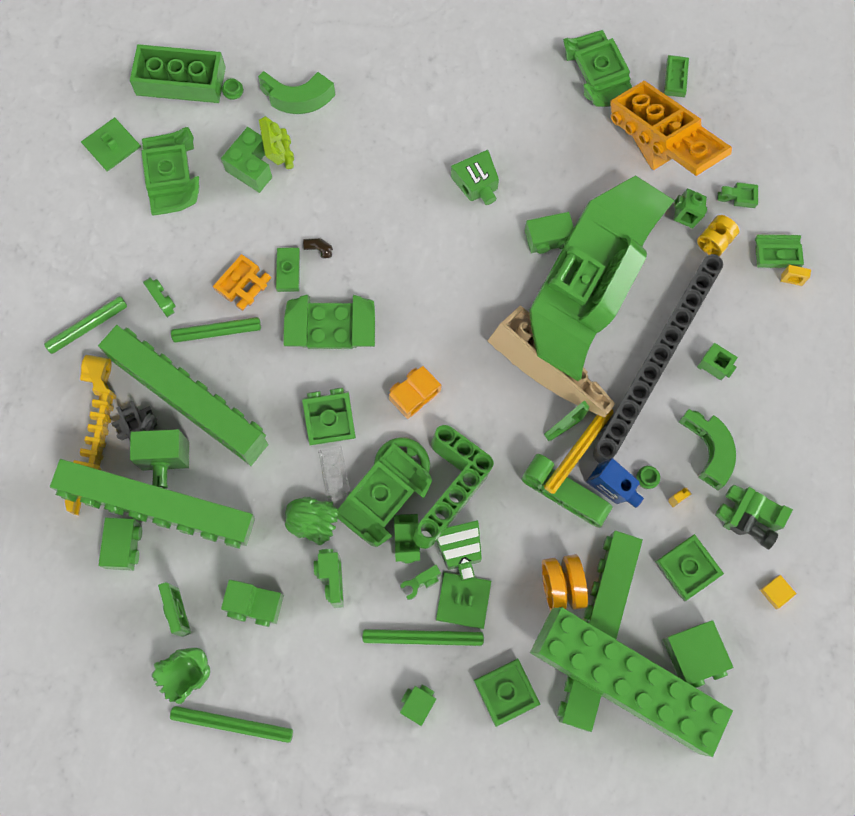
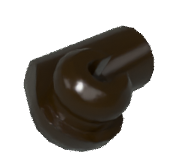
[303,238,333,259]

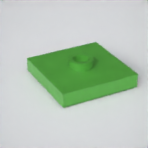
[655,534,724,602]
[158,582,191,637]
[473,658,541,727]

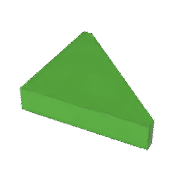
[544,401,589,441]

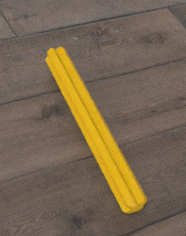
[544,409,614,494]

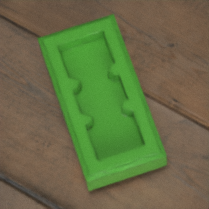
[664,55,689,98]
[276,248,300,292]

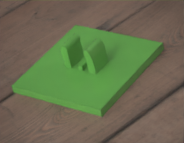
[81,117,141,172]
[436,572,491,629]

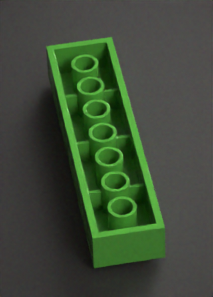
[98,325,269,466]
[50,459,255,549]
[530,607,733,757]

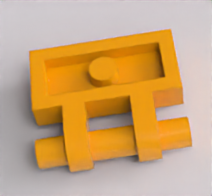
[213,254,271,311]

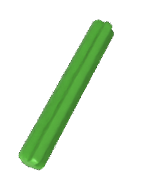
[44,296,127,354]
[171,317,261,343]

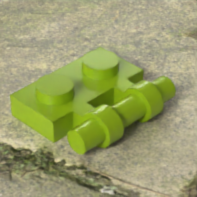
[259,116,294,169]

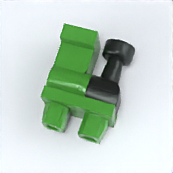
[715,485,793,550]

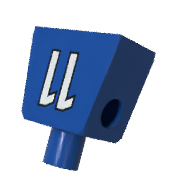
[586,458,644,508]

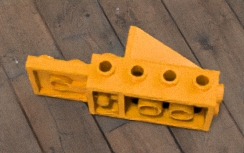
[610,80,732,176]

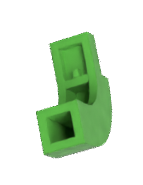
[258,71,336,114]
[679,409,736,490]

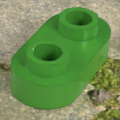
[143,277,176,318]

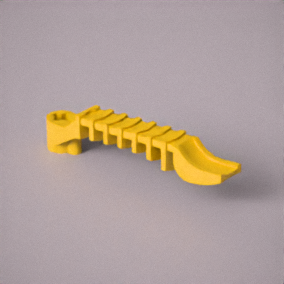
[65,355,116,516]

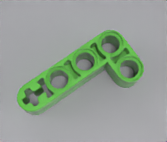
[521,454,613,528]

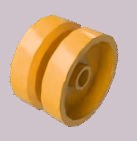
[542,554,588,611]

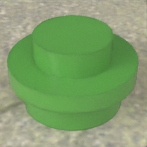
[222,78,244,100]
[636,466,660,489]

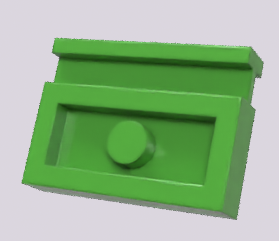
[755,235,804,268]

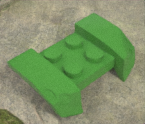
[563,30,632,107]
[141,127,200,216]
[284,295,375,349]
[336,443,432,547]

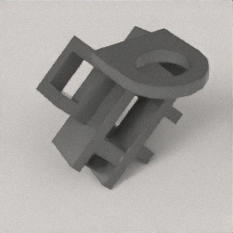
[111,401,157,440]

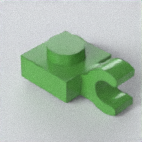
[718,182,758,208]
[400,565,441,600]

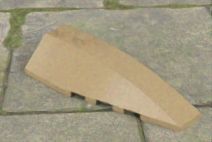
[488,305,615,417]

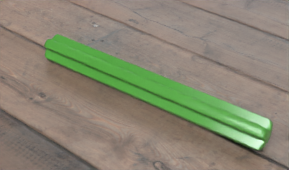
[362,629,484,646]
[170,706,293,743]

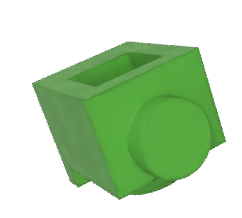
[697,342,738,380]

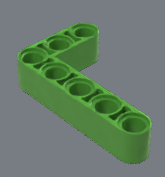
[413,425,494,549]

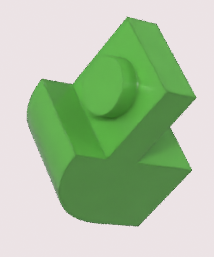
[394,514,420,563]

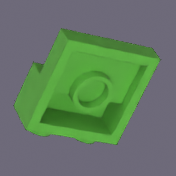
[302,388,356,445]
[314,549,344,608]

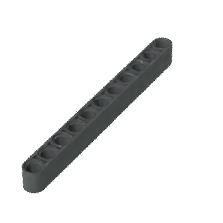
[593,254,723,463]

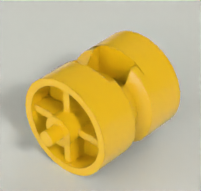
[697,215,739,256]

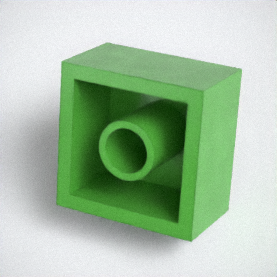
[130,429,189,489]

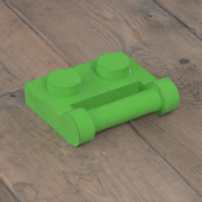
[548,246,606,306]

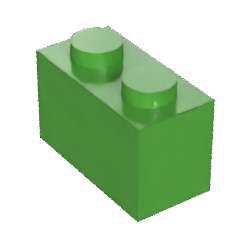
[524,212,574,254]
[98,518,142,571]

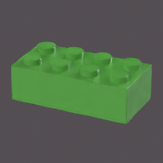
[130,44,226,103]

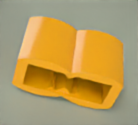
[389,366,442,419]

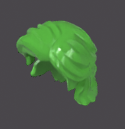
[285,497,339,545]
[152,648,210,704]

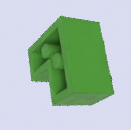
[221,127,272,193]
[221,580,284,627]

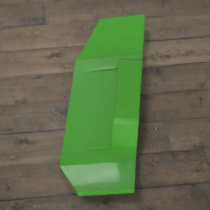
[529,175,675,381]

